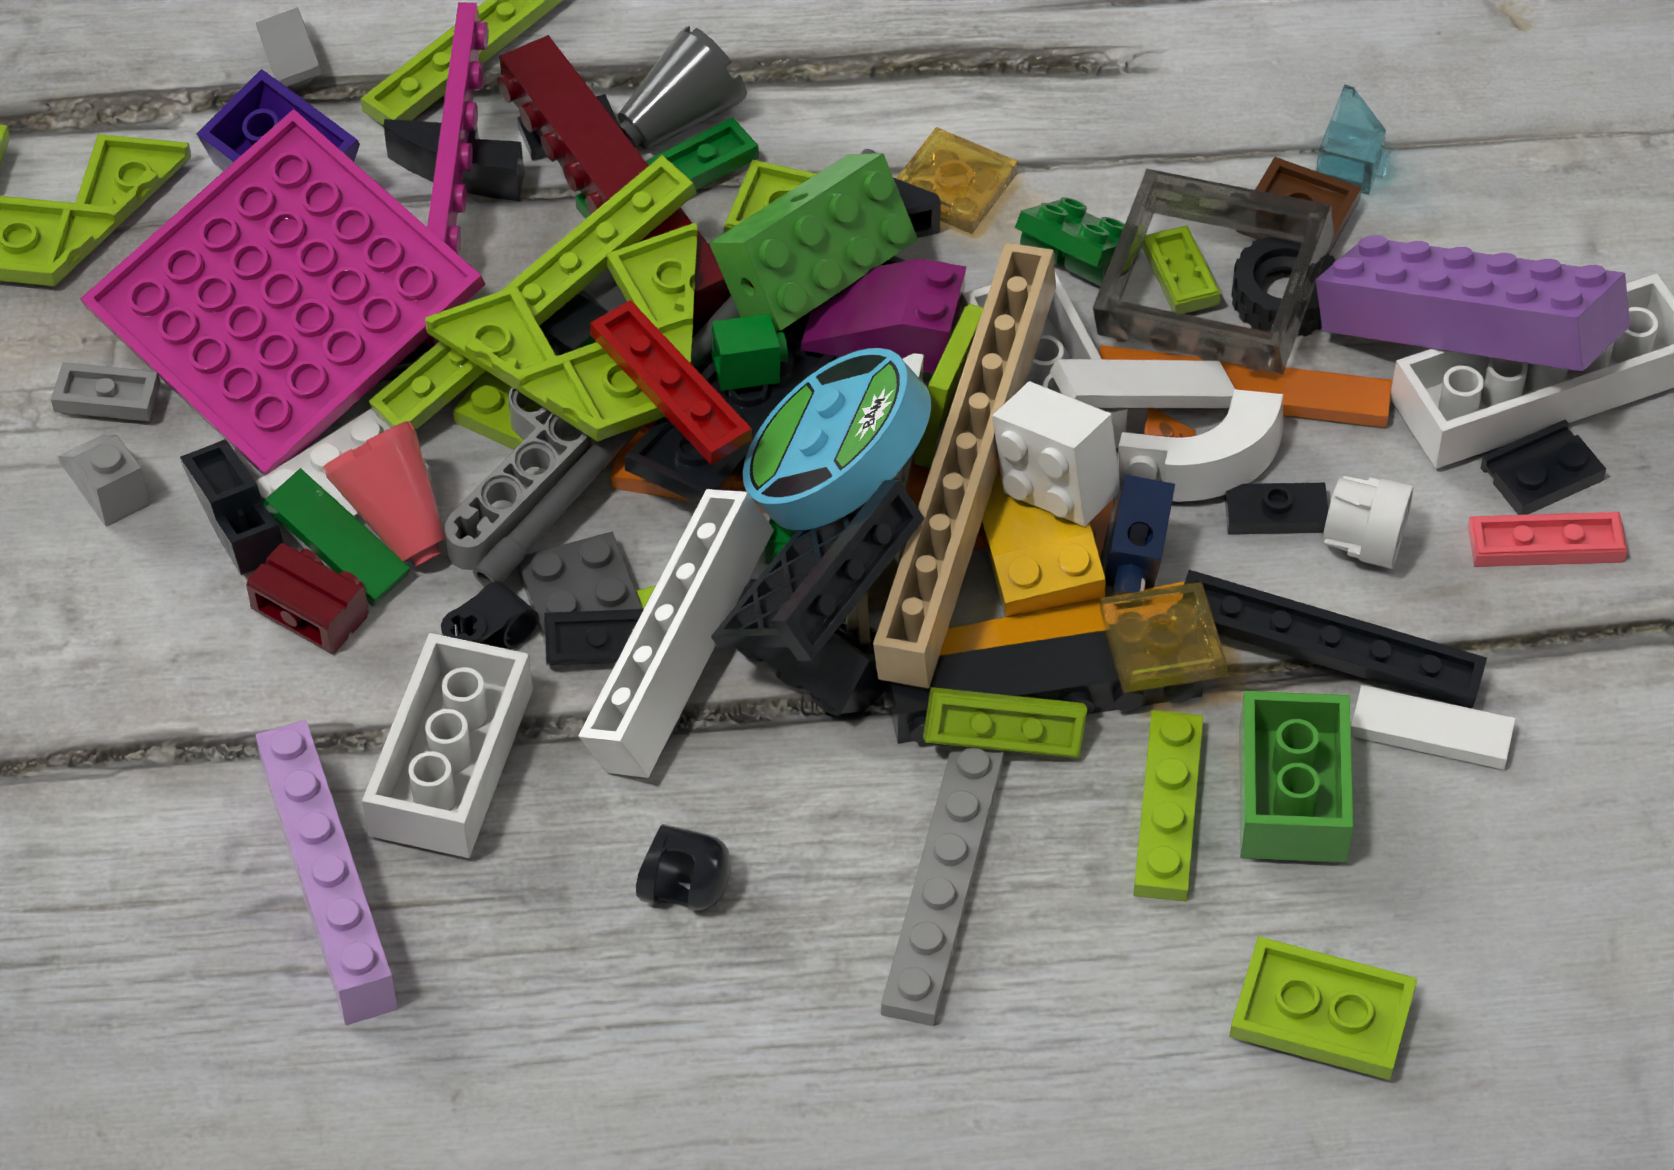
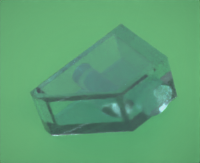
[1316,84,1391,195]

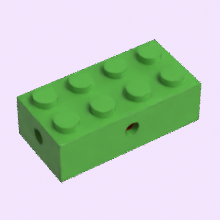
[709,153,918,331]

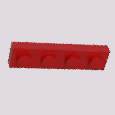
[590,300,752,465]

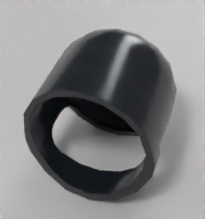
[636,824,731,911]

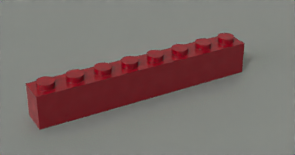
[497,35,731,325]

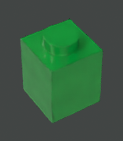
[712,313,788,391]

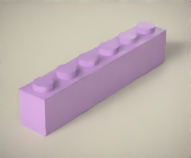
[255,720,398,1025]

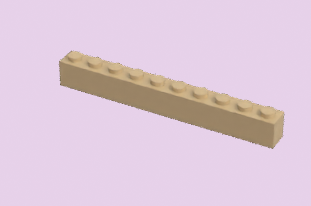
[873,242,1056,688]

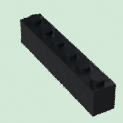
[886,617,1205,744]

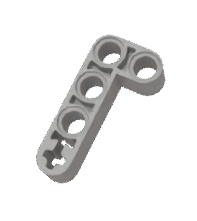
[445,387,591,570]

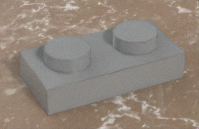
[51,362,161,421]

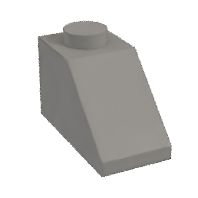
[58,435,150,527]

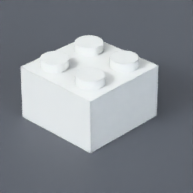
[992,381,1121,527]

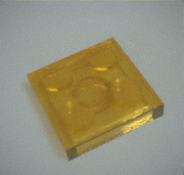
[896,127,1018,234]
[1100,582,1227,693]

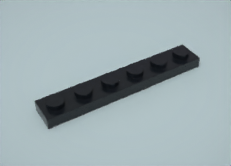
[1173,570,1487,709]

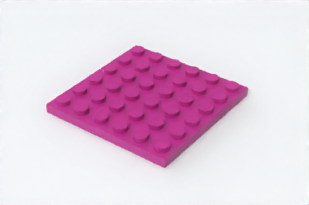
[80,109,486,476]

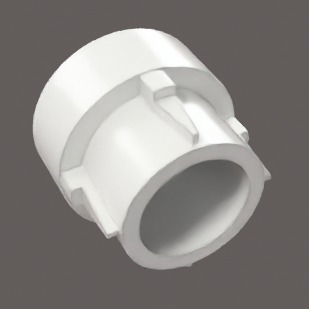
[1323,476,1414,569]

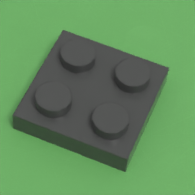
[517,531,642,644]

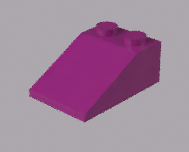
[801,258,967,373]

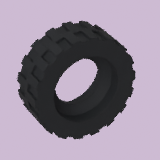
[1231,234,1336,339]

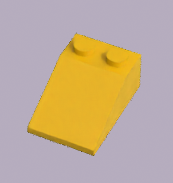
[981,475,1105,617]

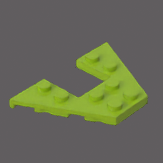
[0,125,191,286]
[425,223,697,442]

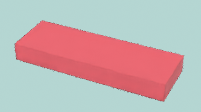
[1468,512,1627,567]

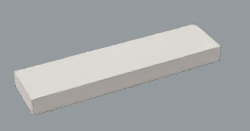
[1050,359,1235,408]

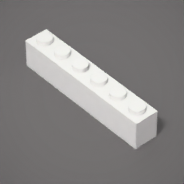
[578,489,774,778]

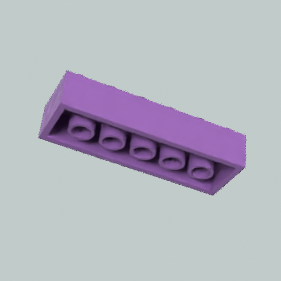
[1315,235,1630,372]

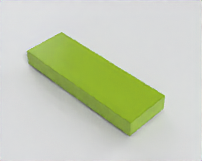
[923,687,1087,758]

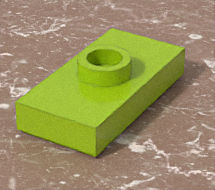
[1142,225,1221,316]

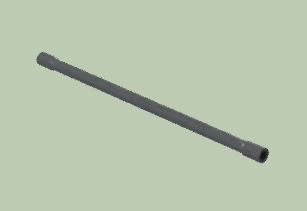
[473,149,876,587]

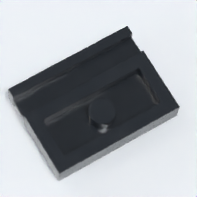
[1480,419,1606,515]

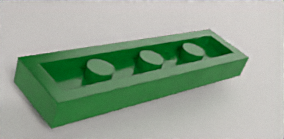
[575,117,759,219]

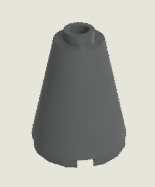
[618,26,747,150]

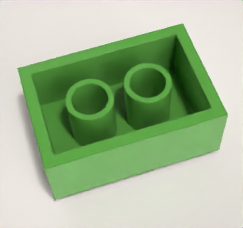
[1239,691,1353,863]

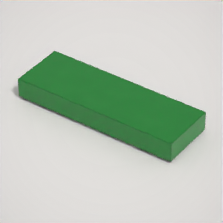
[264,468,410,607]

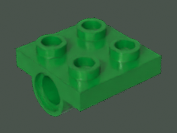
[1015,197,1141,288]

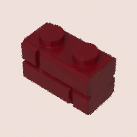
[246,543,369,654]

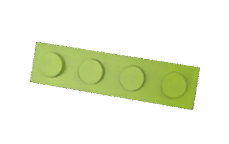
[1133,710,1203,902]

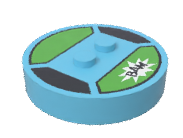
[743,348,931,530]

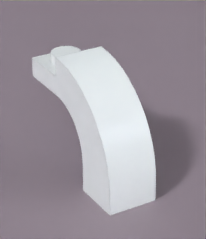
[1118,389,1283,502]

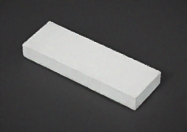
[1351,685,1515,770]

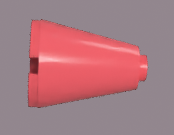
[322,421,445,567]

